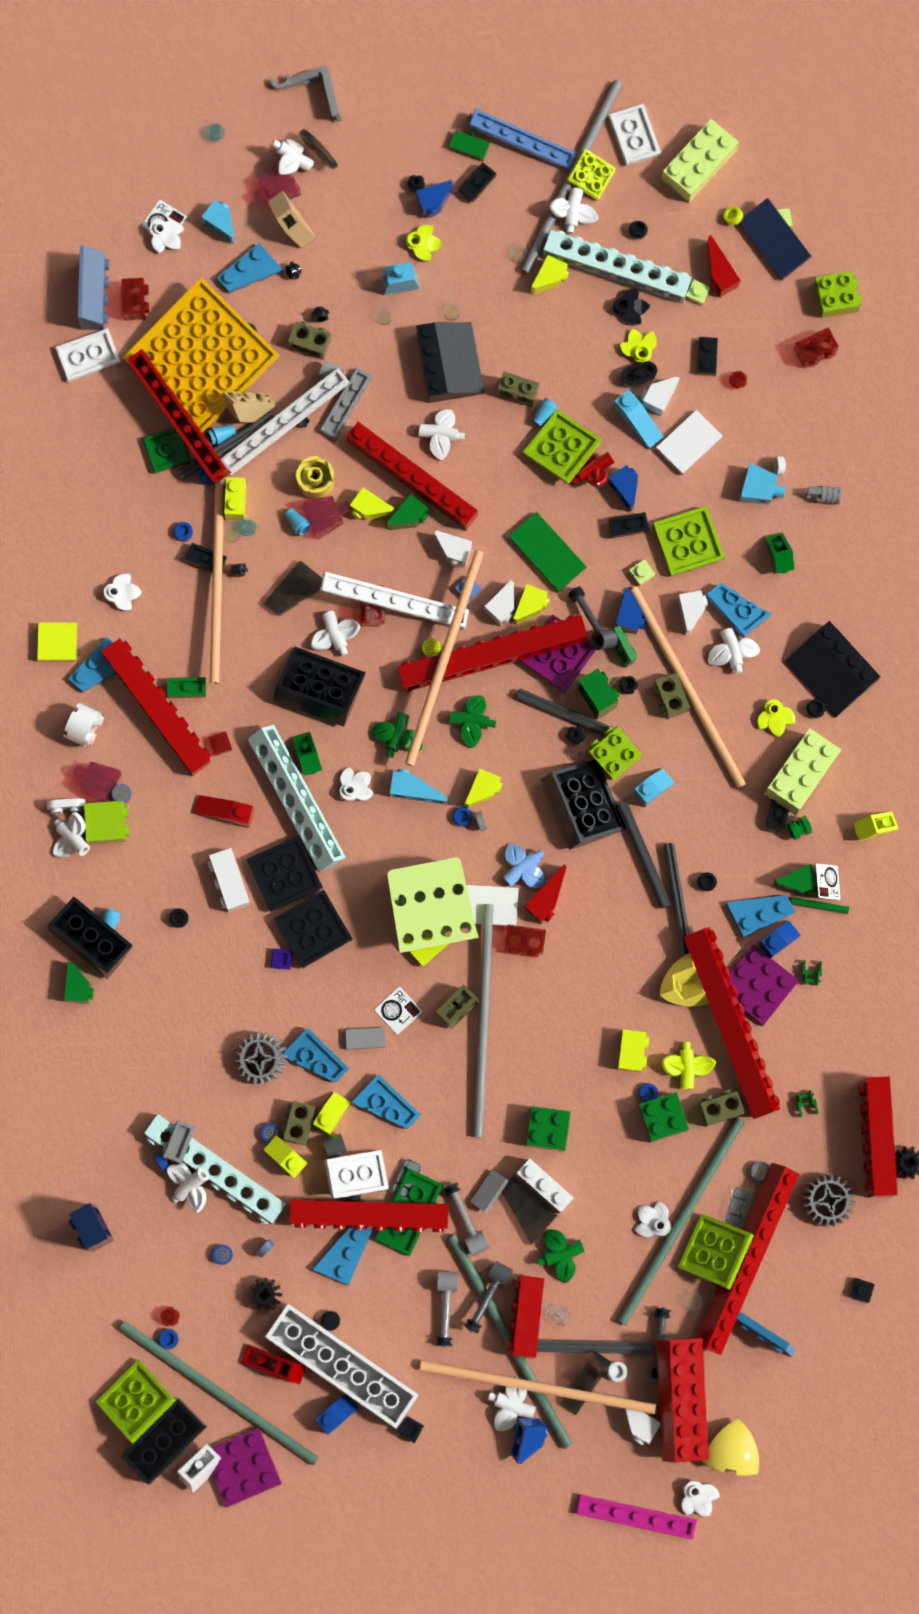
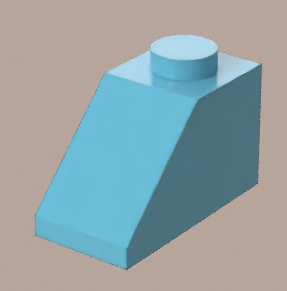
[202,200,235,244]
[633,768,675,807]

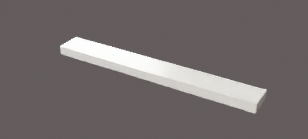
[222,368,350,476]
[320,572,469,629]

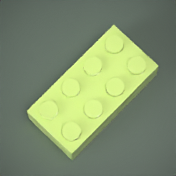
[661,119,739,202]
[764,728,841,816]

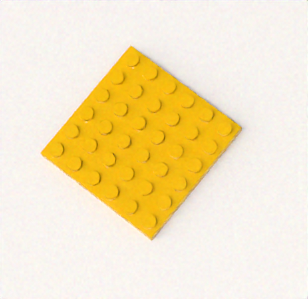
[123,277,280,433]

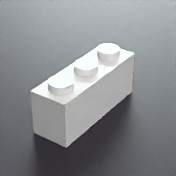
[208,848,251,912]
[516,1159,574,1213]

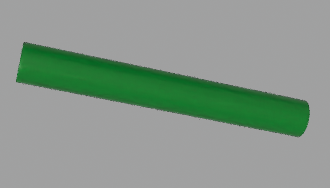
[791,897,849,914]

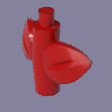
[572,452,615,486]

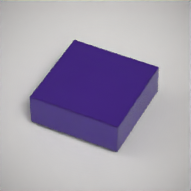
[271,949,292,970]

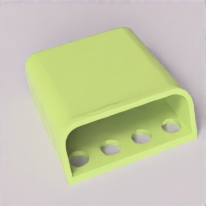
[387,858,478,953]

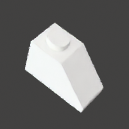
[641,377,680,416]
[435,530,472,568]
[484,580,514,626]
[678,590,708,635]
[625,1409,660,1445]
[178,1444,221,1493]

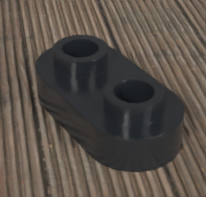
[621,361,657,387]
[766,799,789,833]

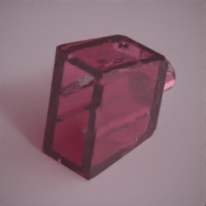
[254,162,301,203]
[303,496,350,540]
[73,762,122,802]

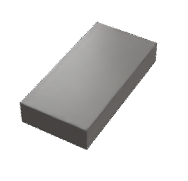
[346,1027,385,1050]
[163,1120,196,1164]
[470,1170,509,1213]

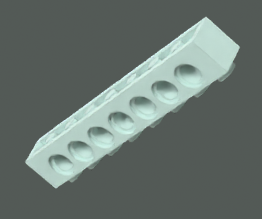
[543,230,692,303]
[248,725,346,872]
[144,1114,287,1225]

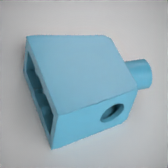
[381,262,419,295]
[739,463,786,505]

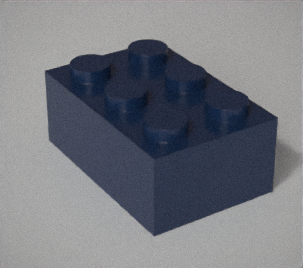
[68,1203,114,1251]

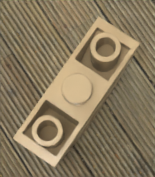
[268,191,316,247]
[222,391,276,422]

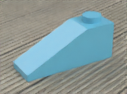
[613,390,664,449]
[390,769,447,805]

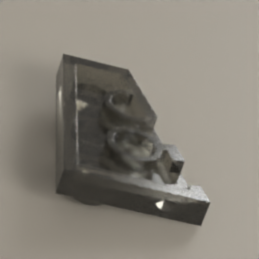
[264,561,322,616]
[502,1176,558,1245]

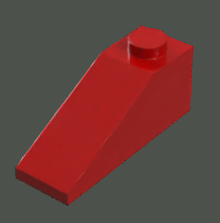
[706,235,741,297]
[194,795,254,828]
[524,864,567,924]
[241,1344,306,1384]

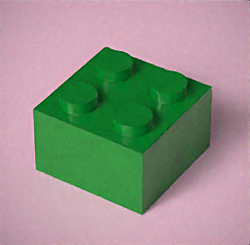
[577,668,619,720]
[638,1092,689,1143]
[526,1106,571,1152]

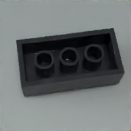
[121,1398,208,1485]

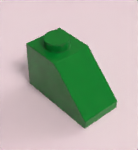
[387,494,429,530]
[765,532,795,574]
[292,732,322,776]
[774,864,818,896]
[64,962,94,1004]

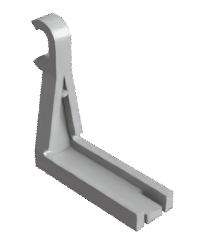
[271,65,342,123]

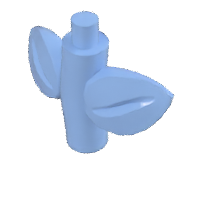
[503,843,545,888]

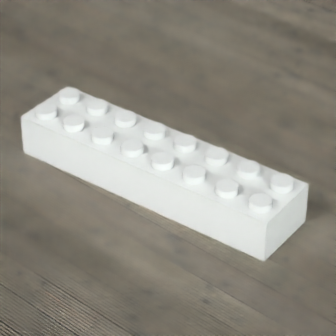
[266,1304,419,1428]

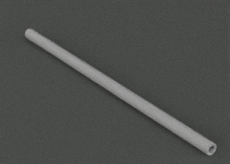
[521,80,622,274]
[473,904,494,1137]

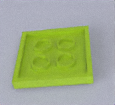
[523,410,602,484]
[653,506,725,577]
[678,1213,754,1290]
[96,1359,176,1443]

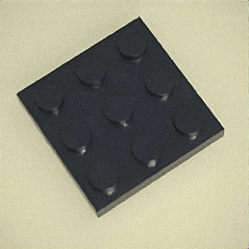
[246,836,323,912]
[274,890,353,969]

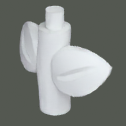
[271,139,314,175]
[549,188,598,234]
[419,409,465,460]
[310,611,361,656]
[708,628,760,674]
[52,812,90,858]
[166,1164,209,1213]
[488,1377,536,1431]

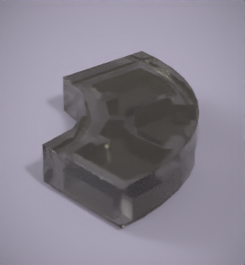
[299,129,338,169]

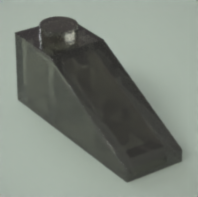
[560,1351,611,1415]

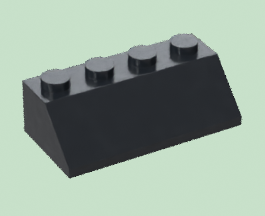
[48,896,133,979]

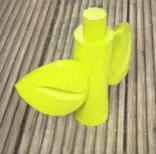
[662,1042,716,1090]

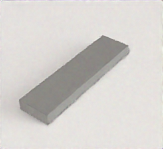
[319,367,373,441]

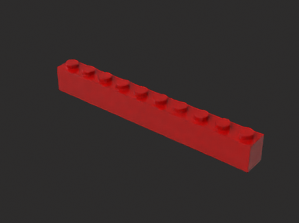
[398,615,588,692]
[684,927,780,1119]
[696,1163,799,1356]

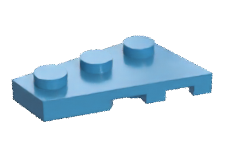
[217,243,283,293]
[706,583,772,638]
[69,637,116,692]
[726,895,795,938]
[282,1028,350,1083]
[351,1074,421,1129]
[313,1226,372,1285]
[737,1312,796,1357]

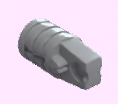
[807,486,841,504]

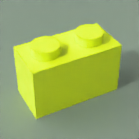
[225,477,246,521]
[618,1029,649,1073]

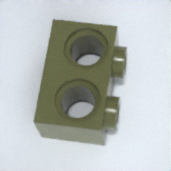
[288,321,332,360]
[497,372,539,407]
[652,673,690,719]
[436,984,479,1029]
[699,1089,745,1127]
[281,1101,316,1146]

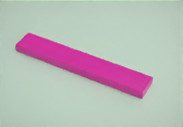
[576,1494,697,1540]

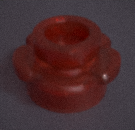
[729,371,747,389]
[160,1307,180,1326]

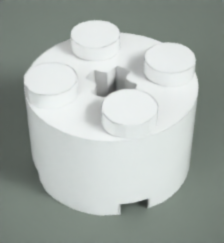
[63,703,104,747]

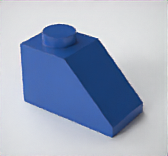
[416,180,453,217]
[608,465,638,512]
[616,589,645,634]
[759,921,801,958]
[315,1394,359,1435]
[510,1418,548,1464]

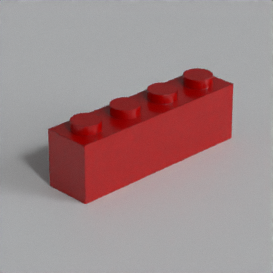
[507,1275,544,1359]

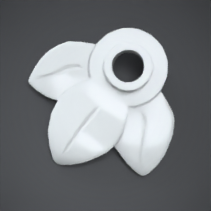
[149,220,184,253]
[103,574,142,611]
[340,768,374,801]
[634,1202,671,1238]
[681,1480,720,1517]

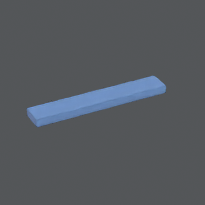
[468,109,577,171]

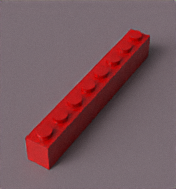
[127,349,232,484]
[347,422,478,530]
[101,638,211,776]
[290,1199,449,1232]

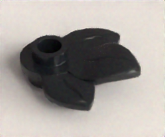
[613,289,650,325]

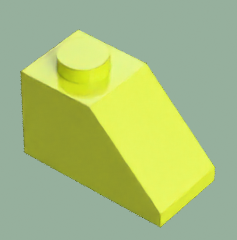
[531,255,569,294]
[350,487,394,520]
[513,584,550,624]
[465,769,503,808]
[853,811,898,841]
[313,1092,351,1136]
[263,1135,307,1178]

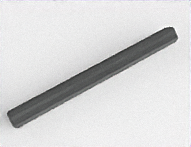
[178,412,275,479]
[516,689,611,736]
[617,801,671,909]
[664,843,690,956]
[537,1340,654,1354]

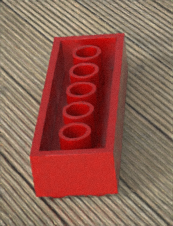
[858,1076,898,1198]
[656,1338,709,1463]

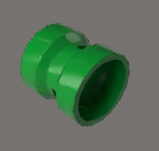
[787,815,812,840]

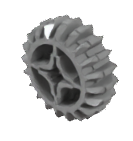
[235,1032,288,1085]
[802,1174,855,1227]

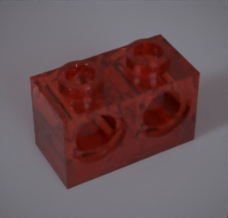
[121,278,150,321]
[793,327,839,368]
[360,585,385,627]
[504,925,546,958]

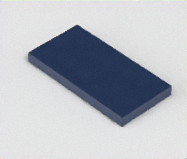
[740,198,812,280]

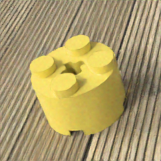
[296,456,335,499]

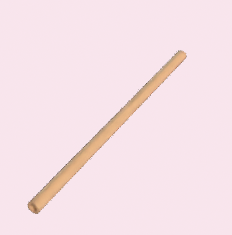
[210,478,225,685]
[405,550,484,766]
[630,587,746,789]
[420,1361,656,1414]

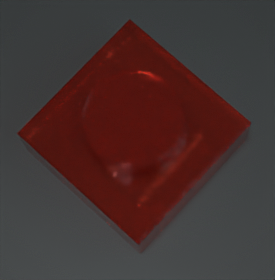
[208,731,232,756]

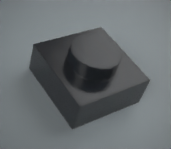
[849,1278,875,1303]
[397,1416,424,1443]

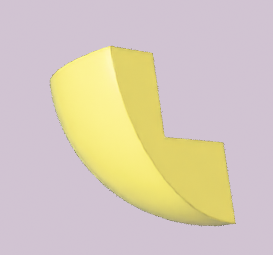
[660,953,709,1007]
[703,1419,759,1476]

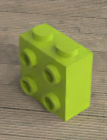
[814,271,862,318]
[588,726,643,780]
[84,801,130,844]

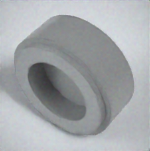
[474,811,487,831]

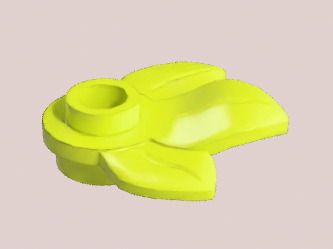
[405,225,443,261]
[620,329,657,363]
[757,699,795,737]

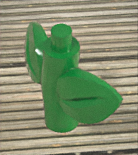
[450,695,496,748]
[370,712,422,758]
[537,1229,584,1283]

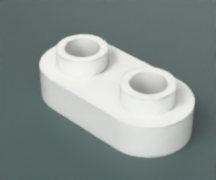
[47,799,85,814]

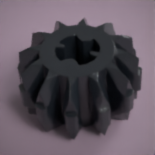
[895,1146,919,1179]
[248,1278,282,1312]

